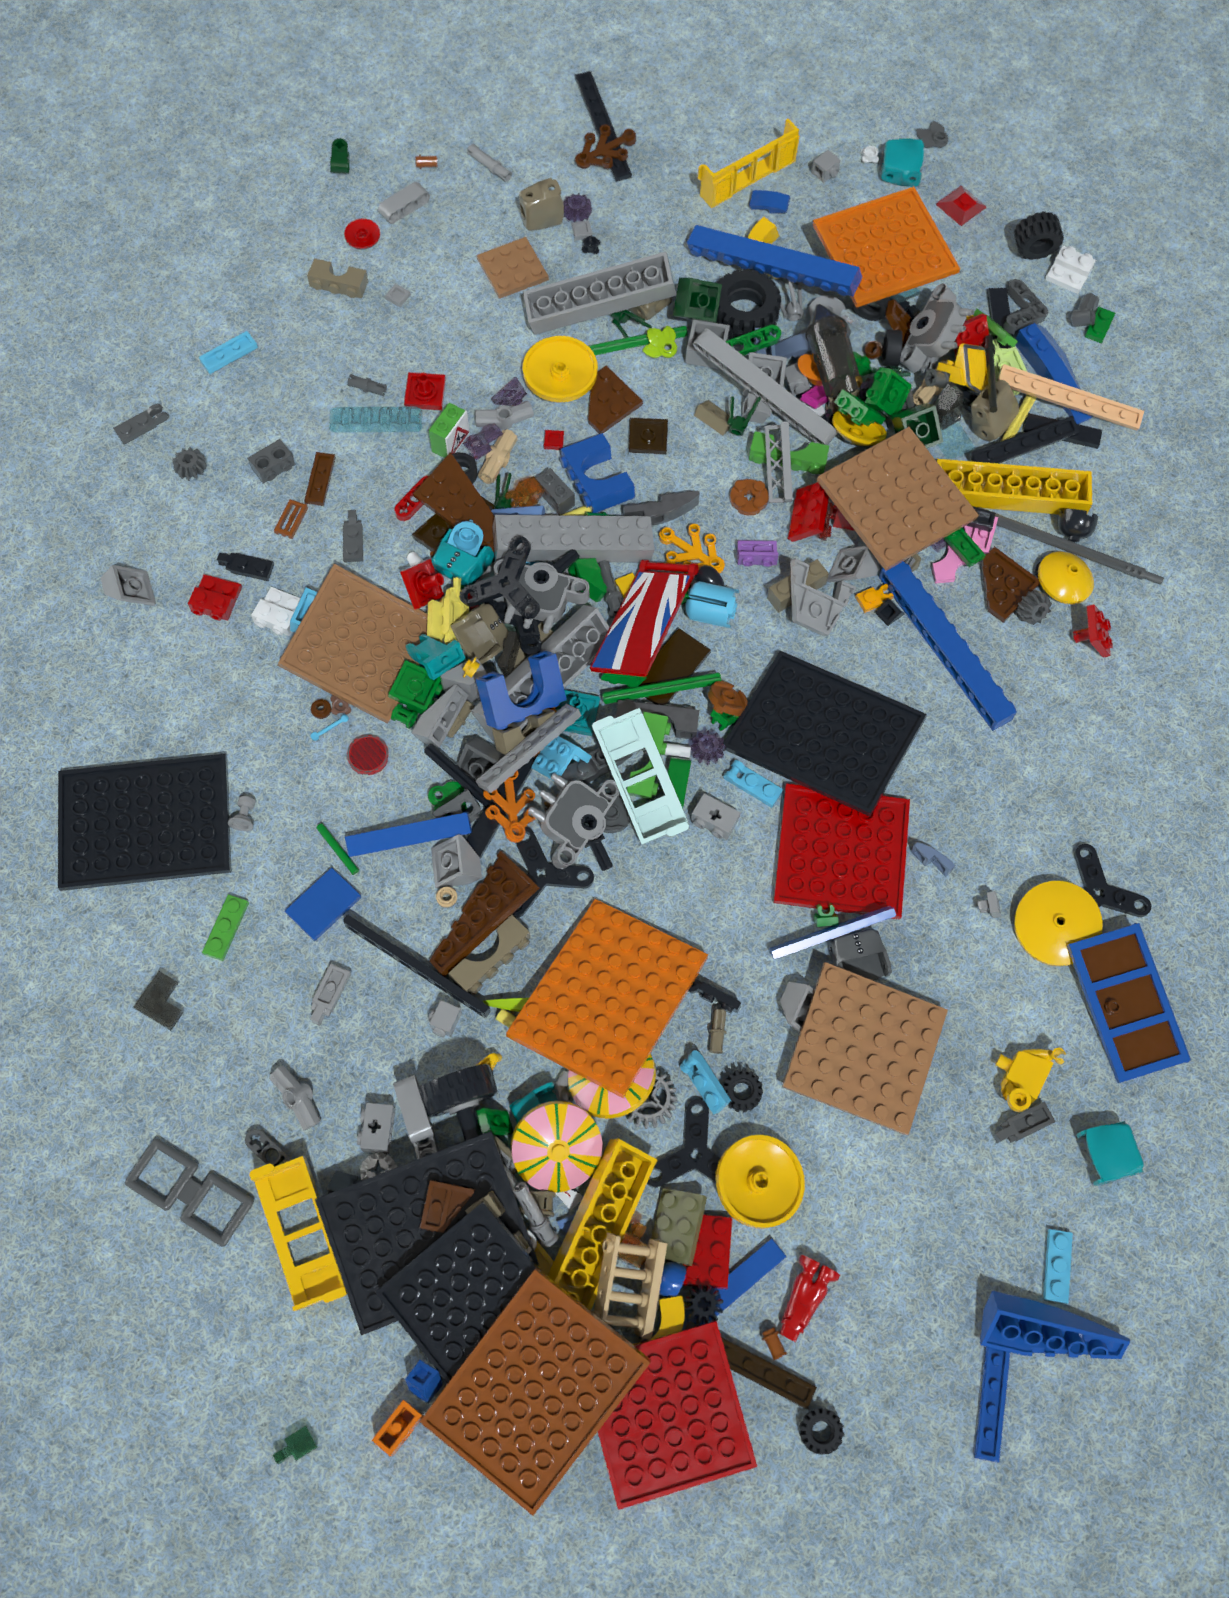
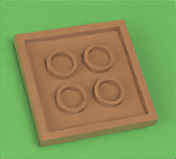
[477,237,549,299]

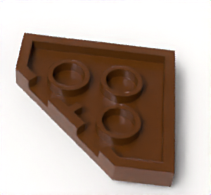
[588,365,643,434]
[981,546,1040,623]

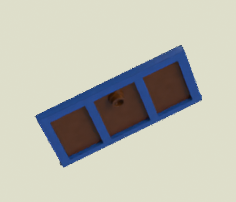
[1066,923,1191,1083]

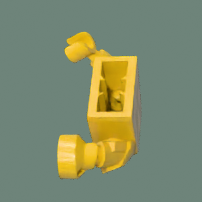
[995,1048,1066,1112]

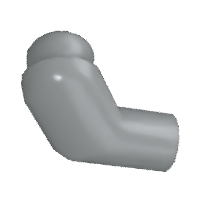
[554,1071,573,1103]

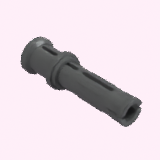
[925,369,971,391]
[598,560,622,618]

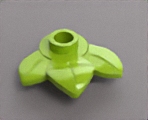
[643,326,677,358]

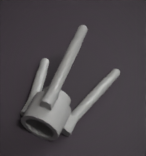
[780,280,804,321]

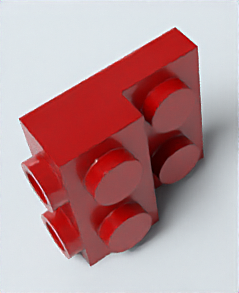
[188,574,242,621]

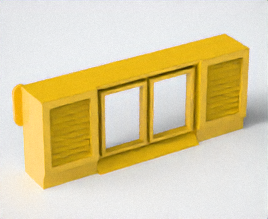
[698,118,799,208]
[249,1156,347,1311]

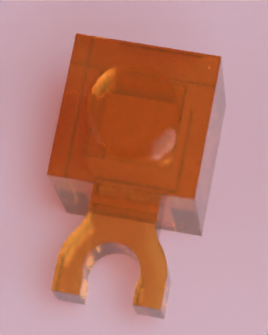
[505,476,544,508]
[617,1222,647,1268]

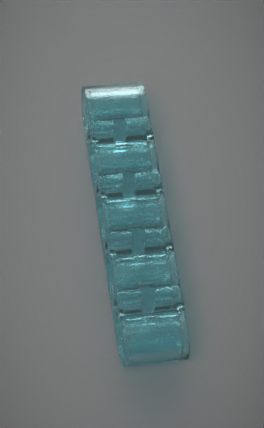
[329,407,423,433]

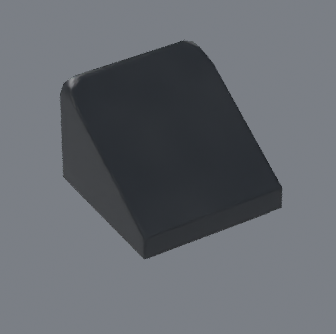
[875,598,905,626]

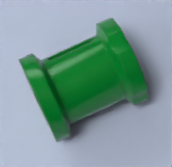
[391,704,418,729]

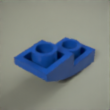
[749,190,790,213]

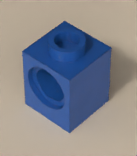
[405,1360,443,1404]

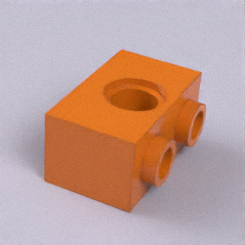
[372,1400,424,1457]

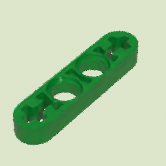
[725,325,781,356]

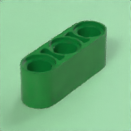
[664,757,692,809]

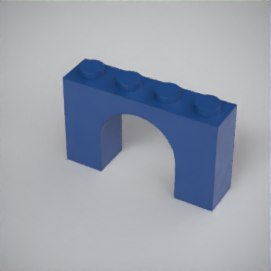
[560,433,635,513]
[475,651,567,730]

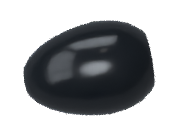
[694,565,725,587]

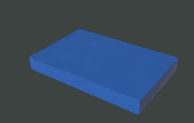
[285,868,362,942]

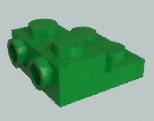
[865,367,912,419]
[834,389,886,427]
[388,660,443,715]

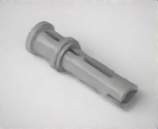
[513,1182,559,1248]

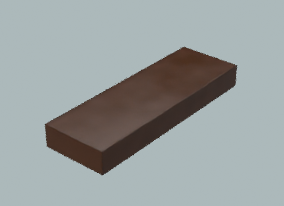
[304,452,336,506]

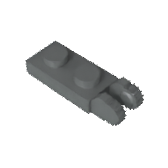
[113,403,169,445]

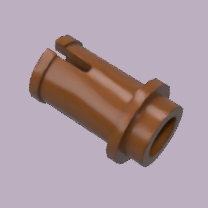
[415,154,437,169]
[762,1327,787,1360]

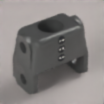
[828,929,892,981]

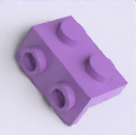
[737,540,778,567]

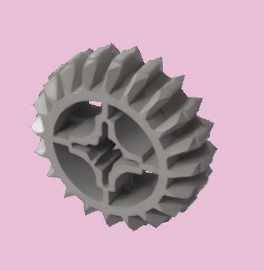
[623,1069,678,1129]

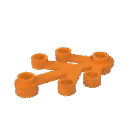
[483,770,536,843]

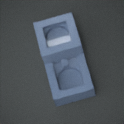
[775,333,811,359]
[911,842,956,877]

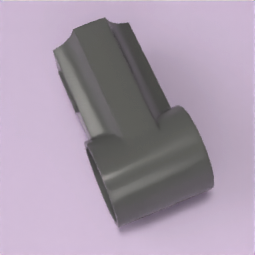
[1072,293,1099,327]

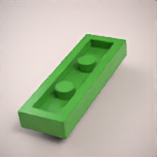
[973,308,1018,347]
[202,894,249,961]

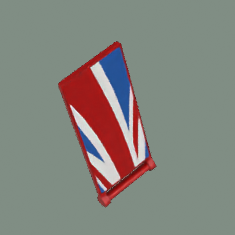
[590,560,699,677]

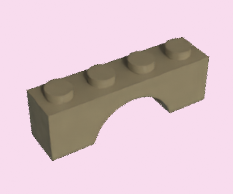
[449,915,530,994]

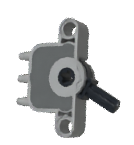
[900,283,974,373]
[494,549,590,634]
[528,773,619,871]

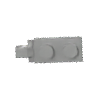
[310,964,351,1026]

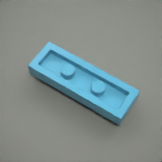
[199,331,258,374]
[1043,1229,1073,1304]

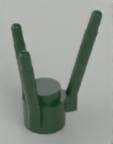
[611,310,652,338]
[727,396,761,436]
[494,473,528,509]

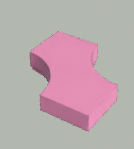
[931,545,965,584]

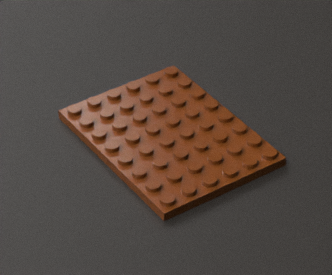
[419,1267,651,1516]

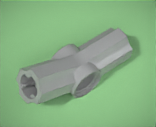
[476,400,534,430]
[269,1066,322,1130]

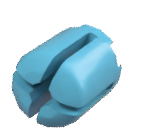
[686,582,739,628]

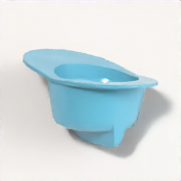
[447,519,484,556]

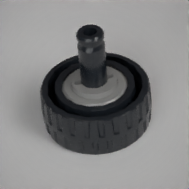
[419,1064,498,1141]

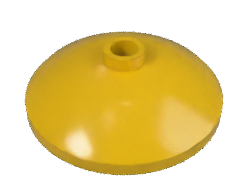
[832,411,887,446]
[1038,551,1094,605]

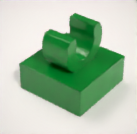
[710,709,739,731]
[813,903,839,927]

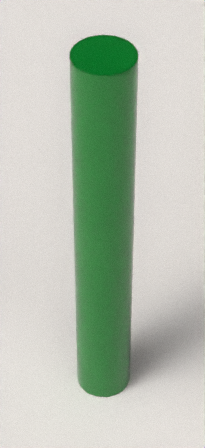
[316,823,359,875]

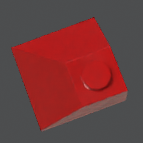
[936,185,986,226]

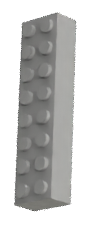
[523,252,676,335]
[492,515,655,562]
[471,605,610,742]

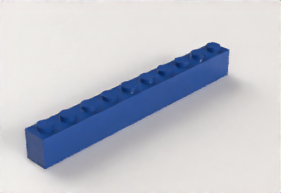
[687,225,862,297]
[879,561,1017,731]

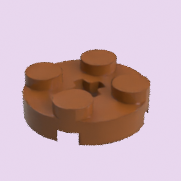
[730,479,769,516]
[707,681,748,716]

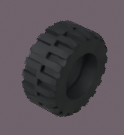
[716,269,781,342]

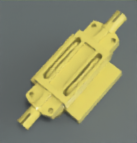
[427,577,469,649]

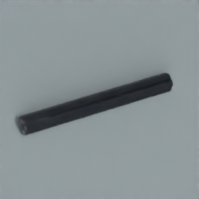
[424,744,504,815]

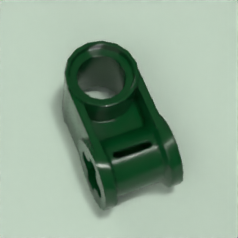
[330,138,350,174]

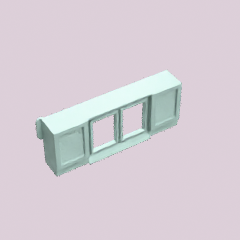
[592,708,689,845]

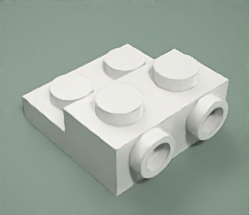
[1045,246,1096,294]
[251,587,301,636]

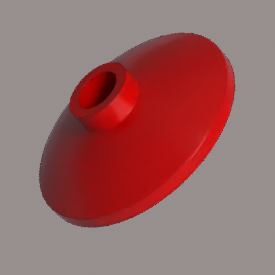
[344,218,380,249]

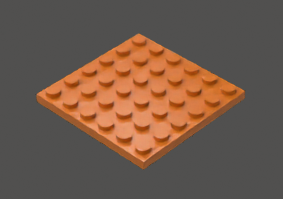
[813,187,960,308]

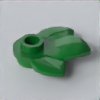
[428,781,467,816]

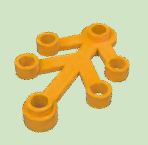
[659,524,725,574]

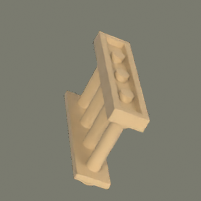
[592,1232,667,1339]

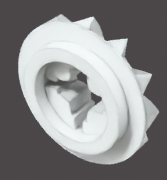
[360,1152,396,1181]

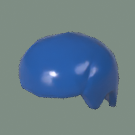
[659,1261,686,1298]

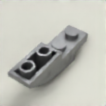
[623,491,700,526]
[552,748,633,791]

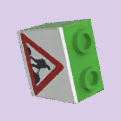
[429,403,470,458]

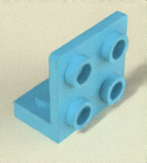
[531,736,592,781]

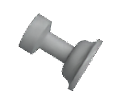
[228,796,255,832]

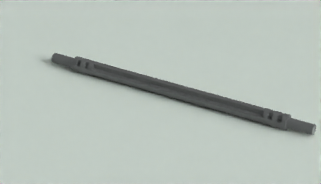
[979,507,1164,585]

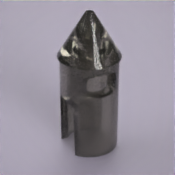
[805,304,860,398]

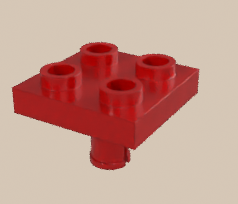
[954,313,989,358]
[404,372,446,410]
[400,558,444,610]
[1073,604,1113,657]

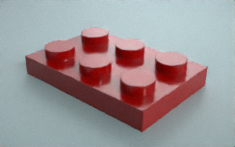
[788,482,829,542]
[683,1215,733,1290]

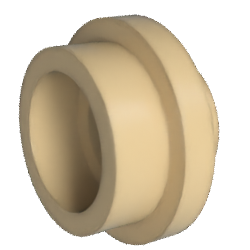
[436,887,458,908]

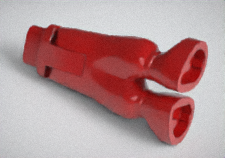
[779,1255,841,1342]

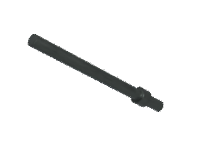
[984,335,997,413]

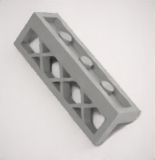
[765,421,793,504]

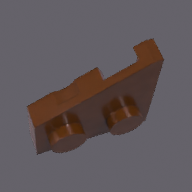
[886,299,913,350]
[420,1180,475,1233]

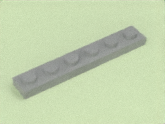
[476,704,582,793]

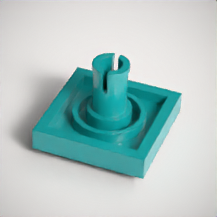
[556,690,601,736]

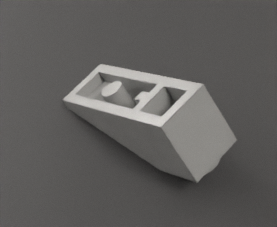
[411,684,469,748]

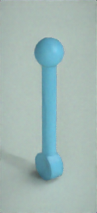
[310,714,349,741]

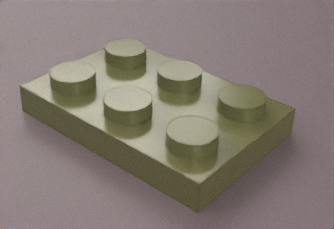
[651,1188,707,1266]

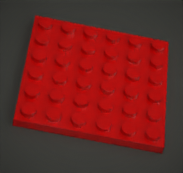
[773,783,910,920]
[598,1320,757,1510]

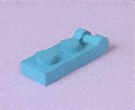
[723,760,784,808]
[680,1050,731,1115]

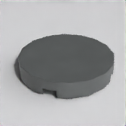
[604,793,631,833]

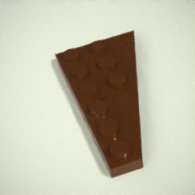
[413,452,495,558]
[429,850,539,977]

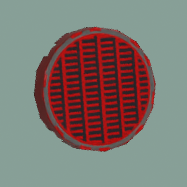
[347,735,389,775]

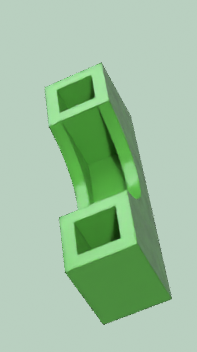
[749,431,830,475]
[627,712,672,800]

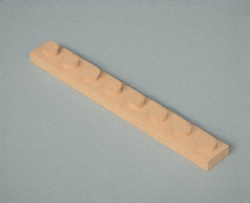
[997,364,1144,431]

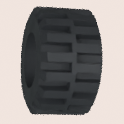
[1014,211,1064,260]

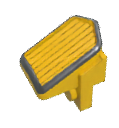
[937,343,988,393]

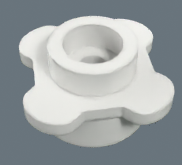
[861,146,879,163]

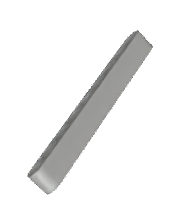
[693,328,837,445]

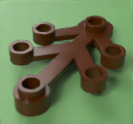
[575,125,637,169]

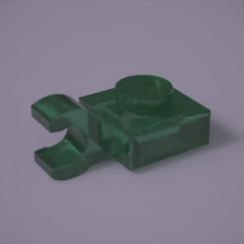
[272,1426,318,1465]

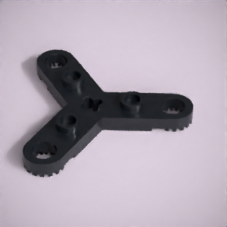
[459,536,540,619]
[478,600,566,655]
[512,827,594,918]
[1058,844,1152,925]
[647,1099,721,1188]

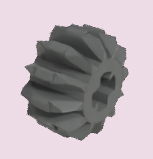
[172,447,206,481]
[1016,590,1052,625]

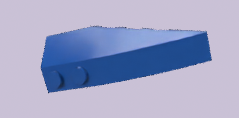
[1016,323,1092,424]
[980,1290,1130,1359]

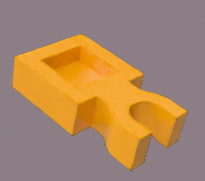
[855,584,894,613]

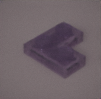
[463,423,503,460]

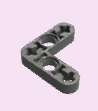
[1003,279,1048,334]

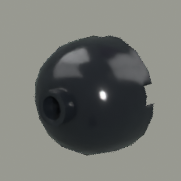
[1058,509,1098,542]

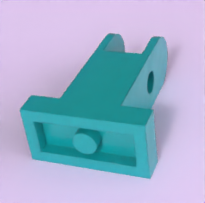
[406,634,466,680]

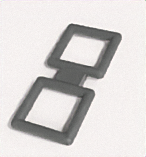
[125,1139,254,1247]

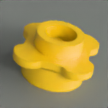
[462,657,480,678]

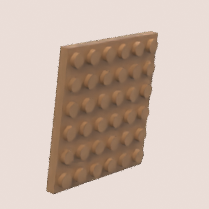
[817,427,979,571]
[277,564,428,724]
[782,962,948,1136]

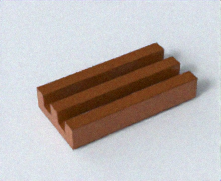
[274,499,308,539]

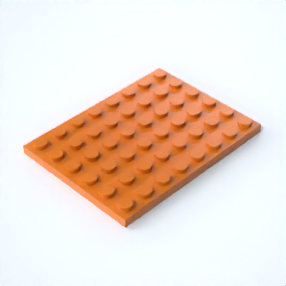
[506,899,708,1098]

